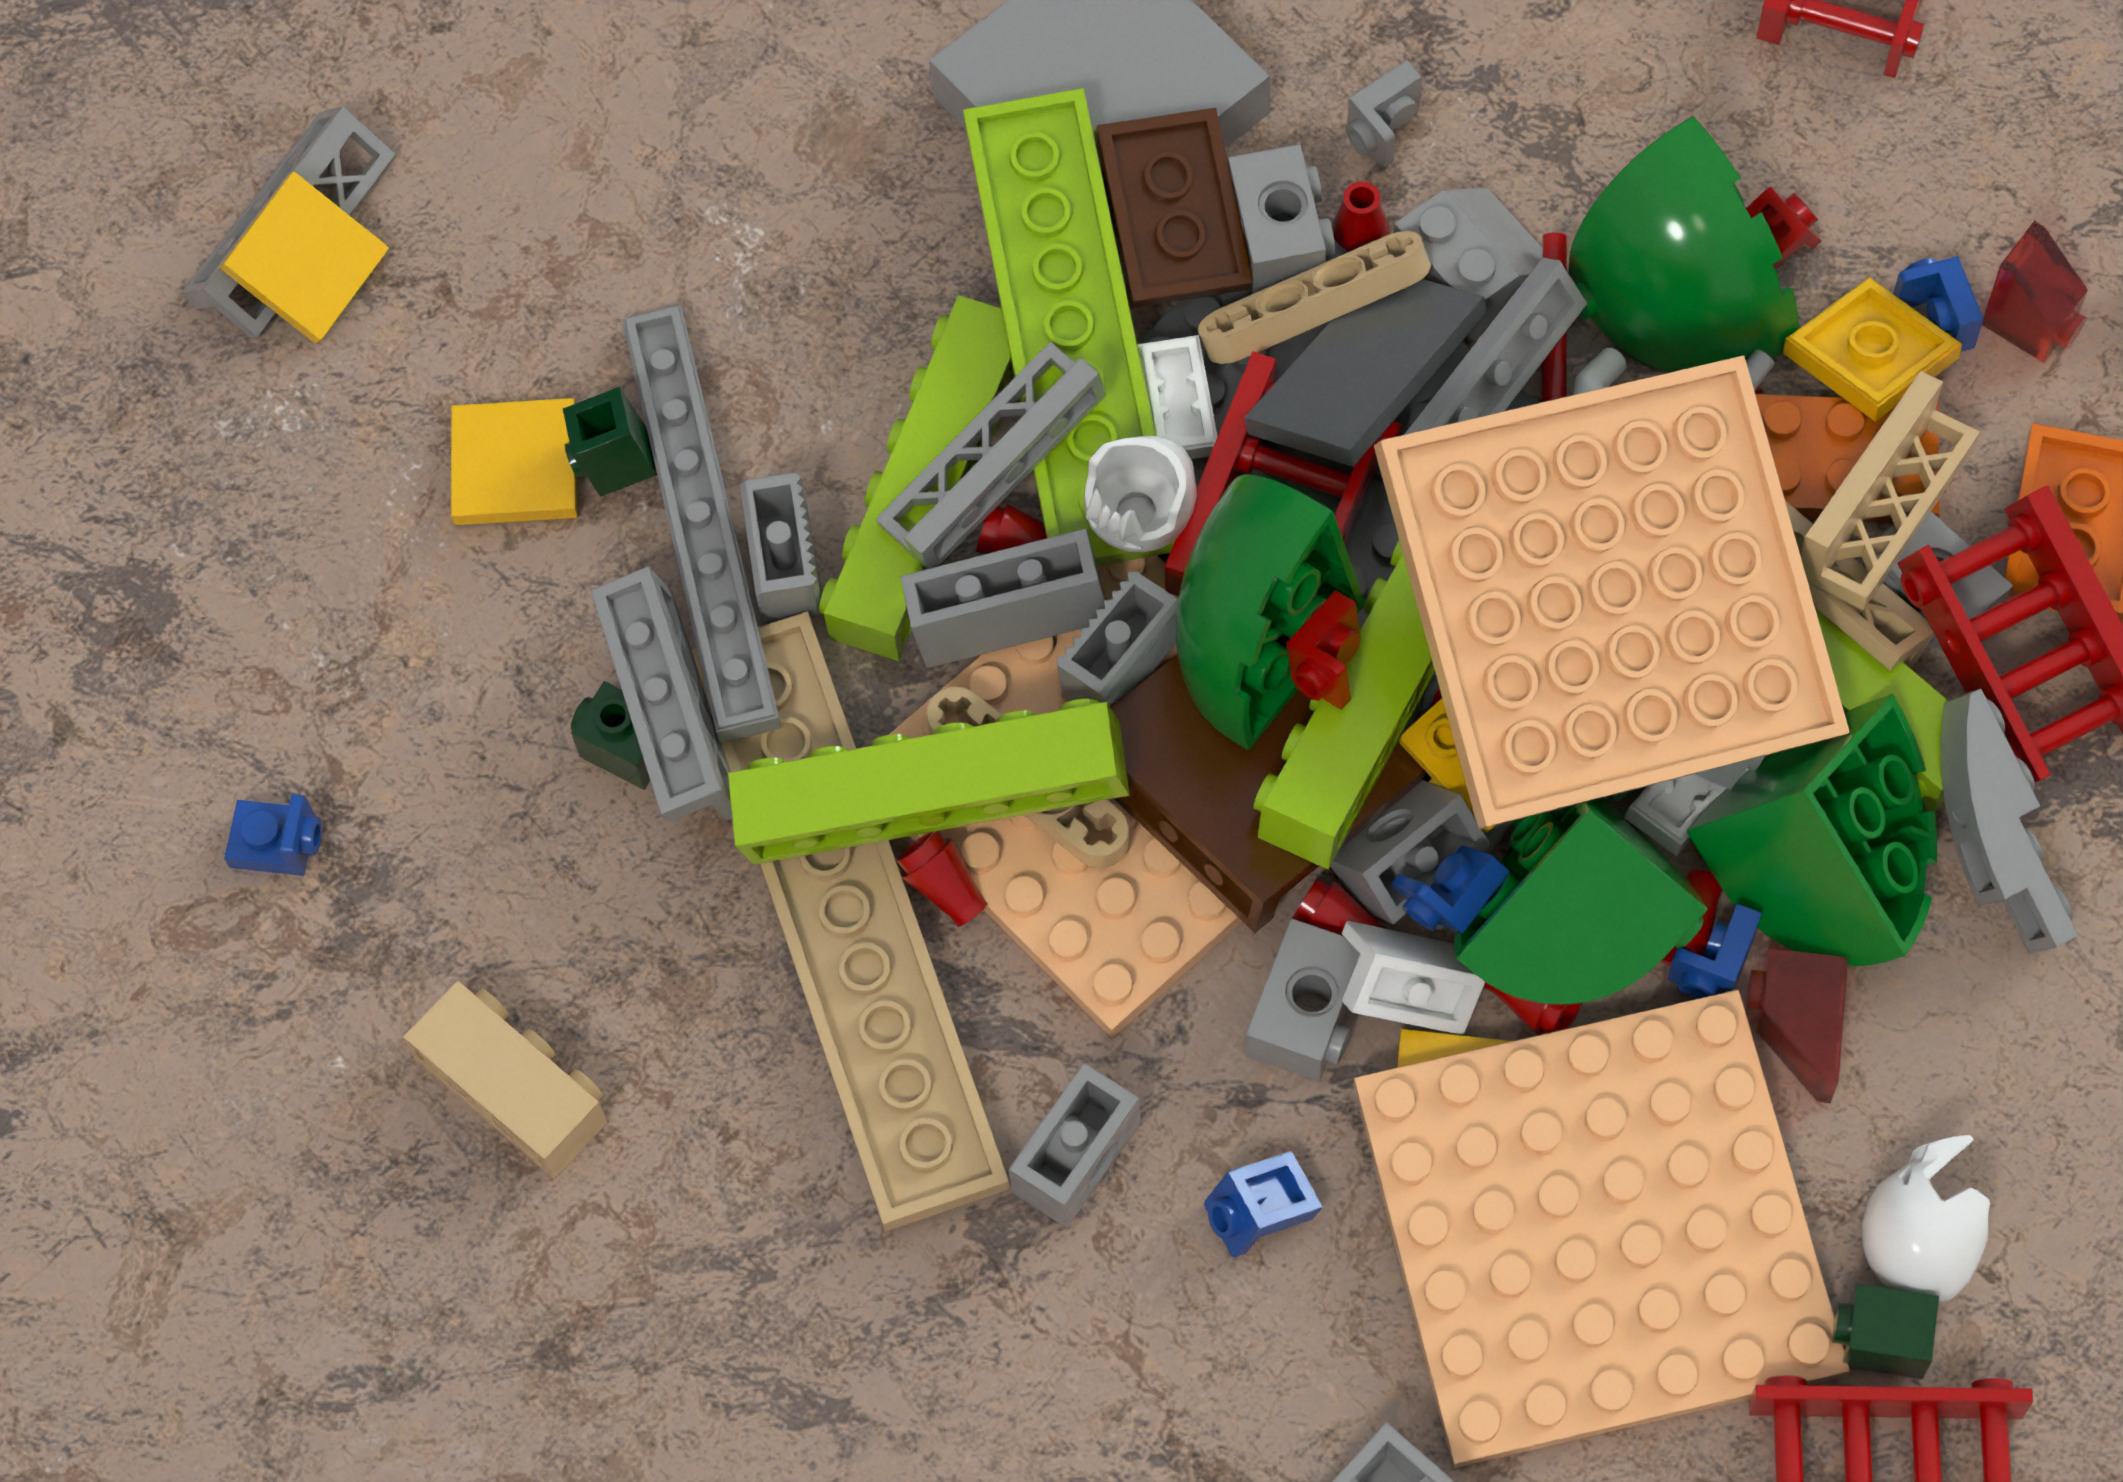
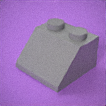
[1393,188,1542,344]

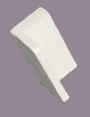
[1342,921,1485,1035]

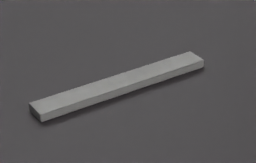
[622,304,782,743]

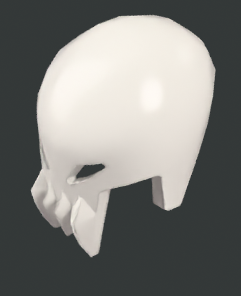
[1084,435,1197,552]
[1862,1135,1990,1304]

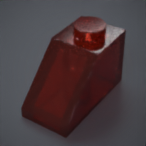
[1982,221,2088,363]
[1747,948,1848,1103]

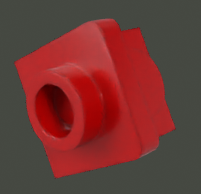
[1746,186,1822,269]
[1287,590,1361,709]

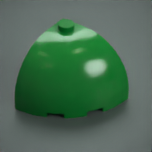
[1568,116,1799,373]
[1176,474,1366,751]
[1686,694,1937,966]
[1454,798,1708,1004]

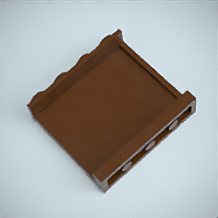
[1110,654,1426,933]

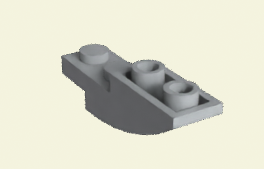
[1940,689,2078,953]

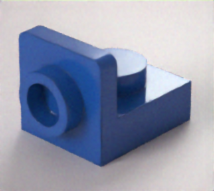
[1893,256,1984,352]
[224,794,322,876]
[1391,845,1510,934]
[1668,904,1762,1000]
[1204,1151,1323,1257]

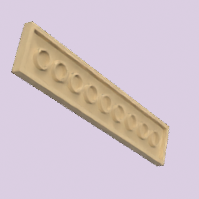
[691,611,1010,1232]

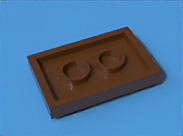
[1094,108,1253,308]

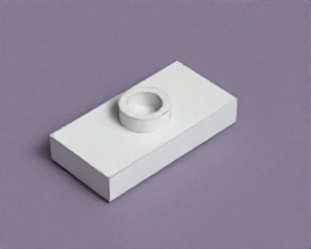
[1137,335,1217,459]
[1625,769,1749,856]

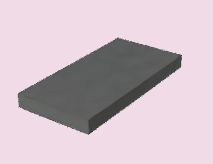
[1244,279,1487,467]

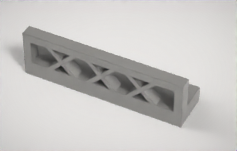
[181,106,396,338]
[1404,257,1587,435]
[875,341,1106,569]
[591,566,732,822]

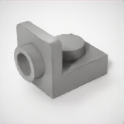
[1346,60,1422,168]

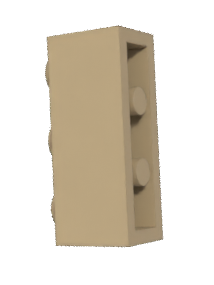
[403,980,608,1179]

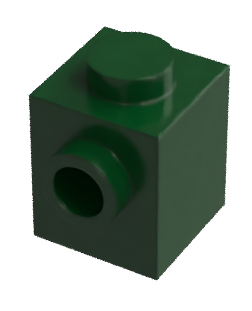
[563,387,657,497]
[571,681,650,790]
[1832,1283,1939,1379]

